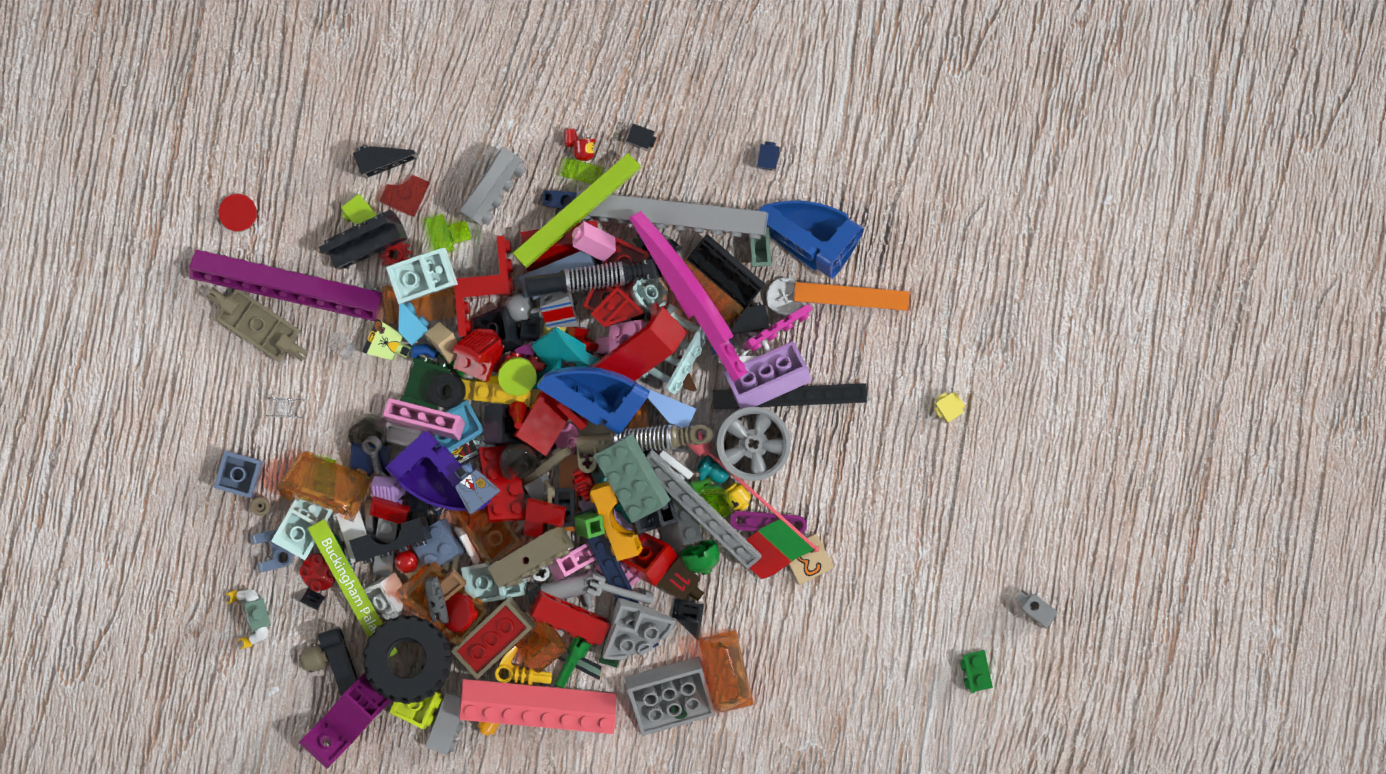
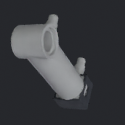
[528,570,601,609]

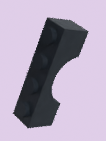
[349,516,432,564]

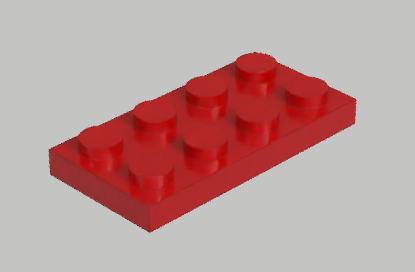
[477,445,526,522]

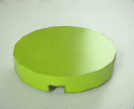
[498,357,537,396]

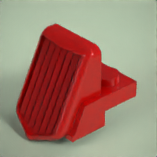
[452,329,504,382]

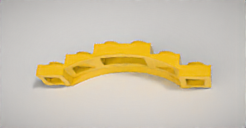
[461,375,541,407]

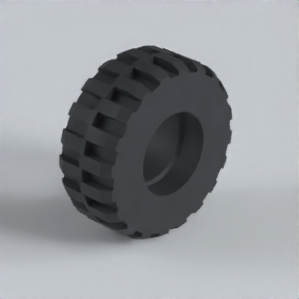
[363,615,452,704]

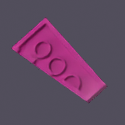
[742,304,813,352]

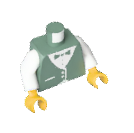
[225,589,271,649]

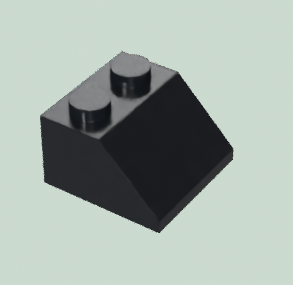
[484,404,527,446]

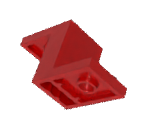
[454,235,515,338]

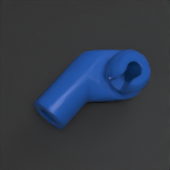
[409,344,439,360]

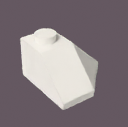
[363,572,404,620]

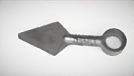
[362,436,389,483]

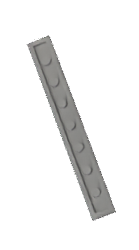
[645,450,762,569]

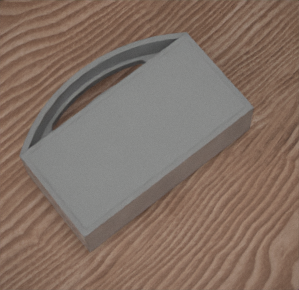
[460,147,526,226]

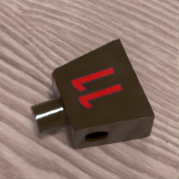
[657,556,704,601]

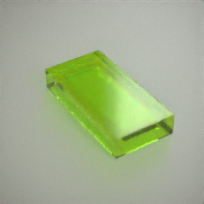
[562,158,603,185]
[425,214,455,253]

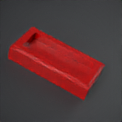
[369,496,410,524]

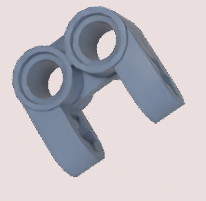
[250,529,295,573]

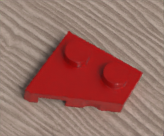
[591,286,644,327]

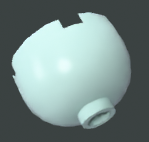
[629,278,668,313]

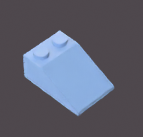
[646,388,696,428]

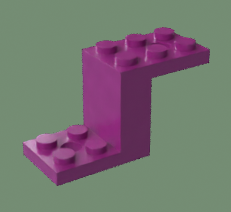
[299,672,391,769]

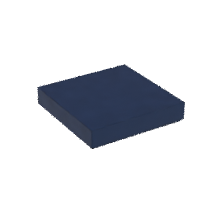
[350,443,390,481]

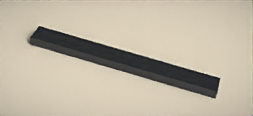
[713,383,867,409]

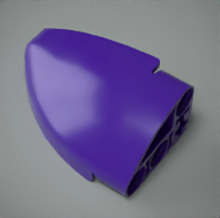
[385,430,492,511]

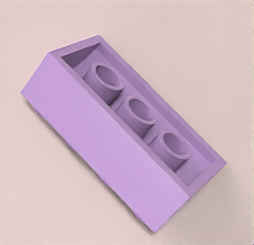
[724,341,812,409]

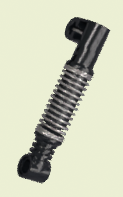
[524,259,662,297]

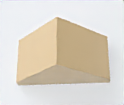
[424,322,458,363]

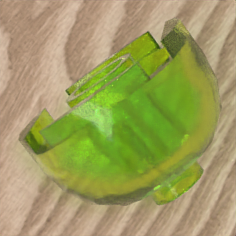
[697,484,733,518]

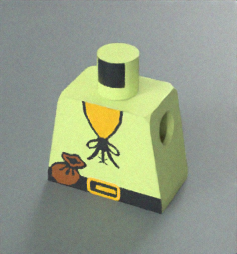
[362,319,411,361]

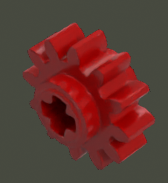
[378,241,413,266]
[572,468,595,502]

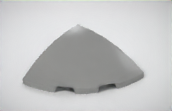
[602,598,676,660]

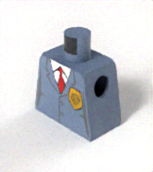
[454,465,501,514]

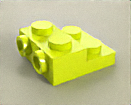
[389,691,443,729]

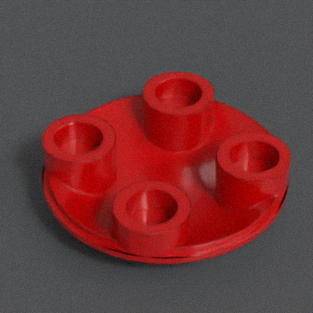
[299,553,336,592]

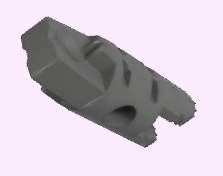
[425,576,449,623]

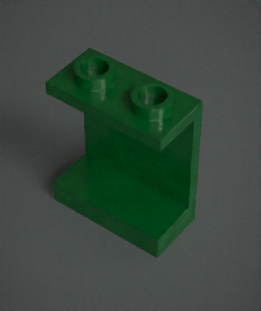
[400,356,452,411]

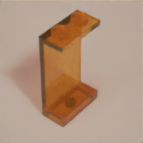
[382,285,457,325]

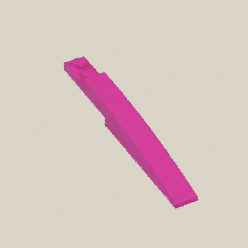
[629,211,747,382]

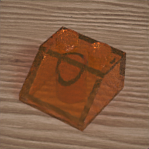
[516,620,567,673]

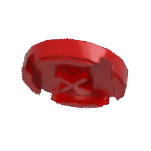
[218,194,257,232]

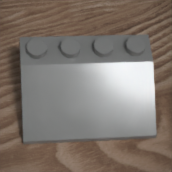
[625,656,716,736]

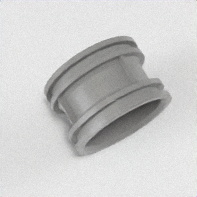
[717,407,791,481]

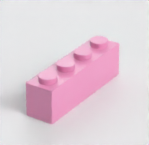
[383,398,465,441]

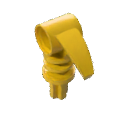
[495,646,552,685]

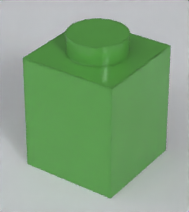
[574,511,605,539]

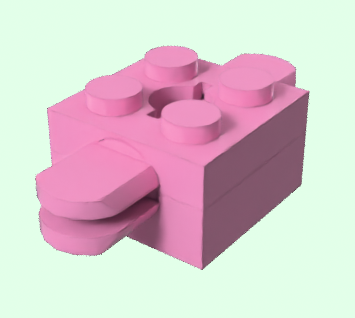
[596,320,648,356]

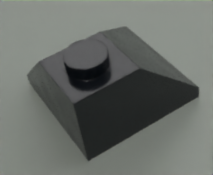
[473,306,523,353]

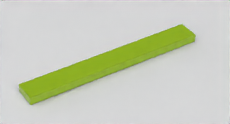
[513,153,641,268]

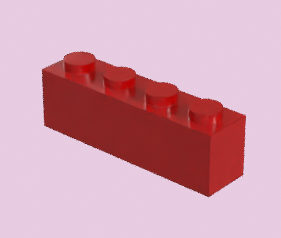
[530,590,611,645]

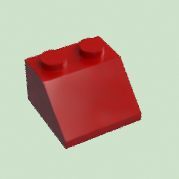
[620,532,679,586]

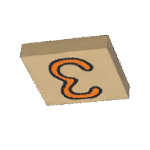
[789,533,834,585]

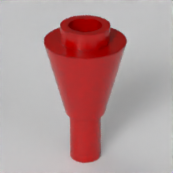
[508,401,528,429]

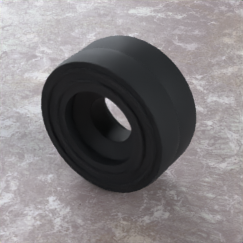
[429,373,466,409]

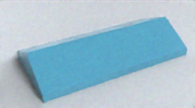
[432,400,484,452]

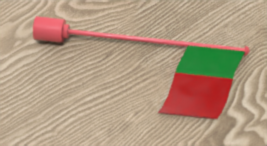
[687,431,819,579]

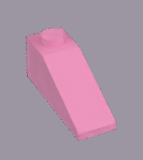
[549,542,597,581]

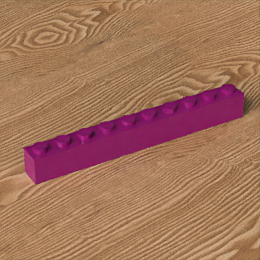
[189,250,383,322]

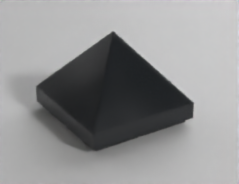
[300,588,325,610]

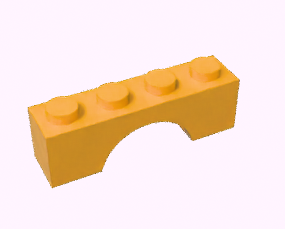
[590,481,643,561]

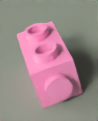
[572,222,616,262]

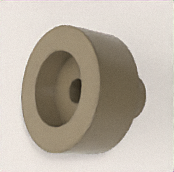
[250,495,270,516]

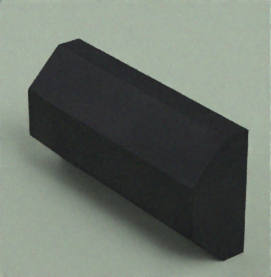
[686,234,765,310]

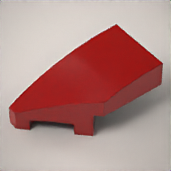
[567,326,599,351]

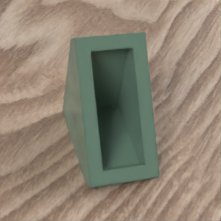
[750,227,772,267]

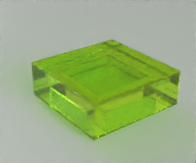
[447,221,472,245]

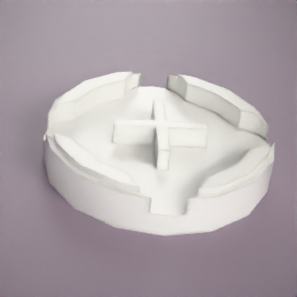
[766,277,803,316]

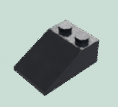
[353,145,419,178]

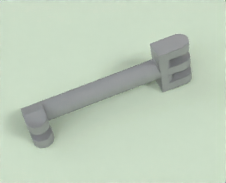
[587,573,653,605]

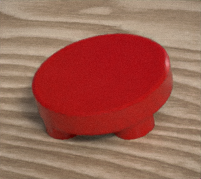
[444,593,478,632]

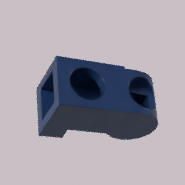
[541,190,576,210]

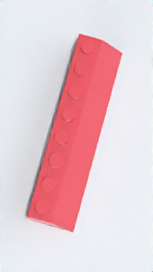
[458,679,616,734]

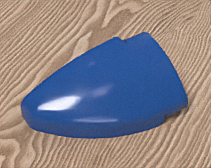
[758,201,864,279]
[537,367,650,435]

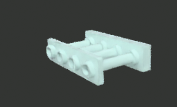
[642,304,708,394]

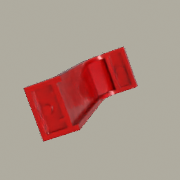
[556,302,687,430]

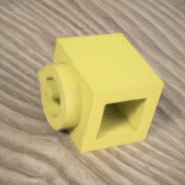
[934,392,965,423]

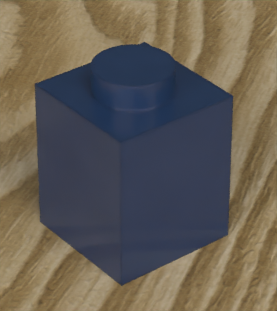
[757,141,780,171]

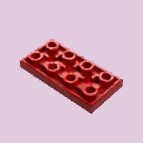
[514,390,569,456]

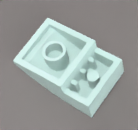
[386,248,458,304]
[271,491,334,560]
[461,560,528,604]

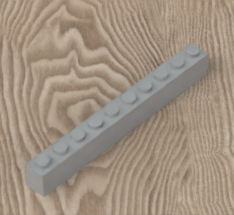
[576,191,768,240]

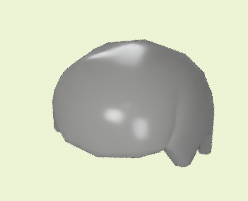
[504,293,534,323]

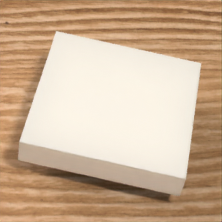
[659,450,695,479]

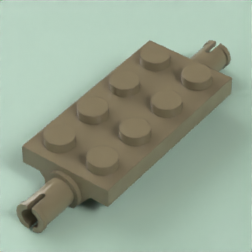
[206,288,308,362]

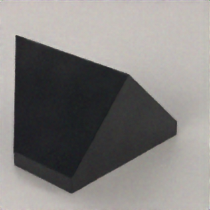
[672,599,704,640]

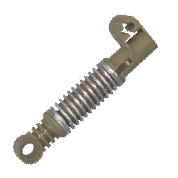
[577,425,713,473]

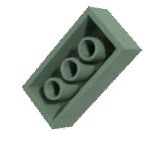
[593,433,670,523]

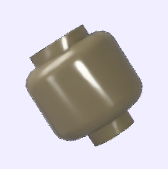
[299,645,329,673]

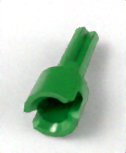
[555,636,592,688]

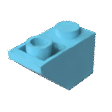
[398,301,430,346]

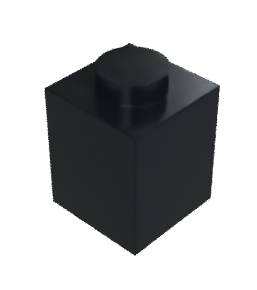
[626,123,657,151]

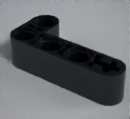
[318,627,358,696]

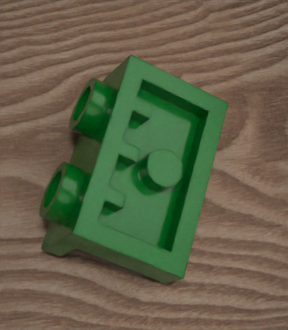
[959,650,993,693]

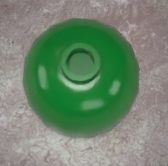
[680,539,720,575]

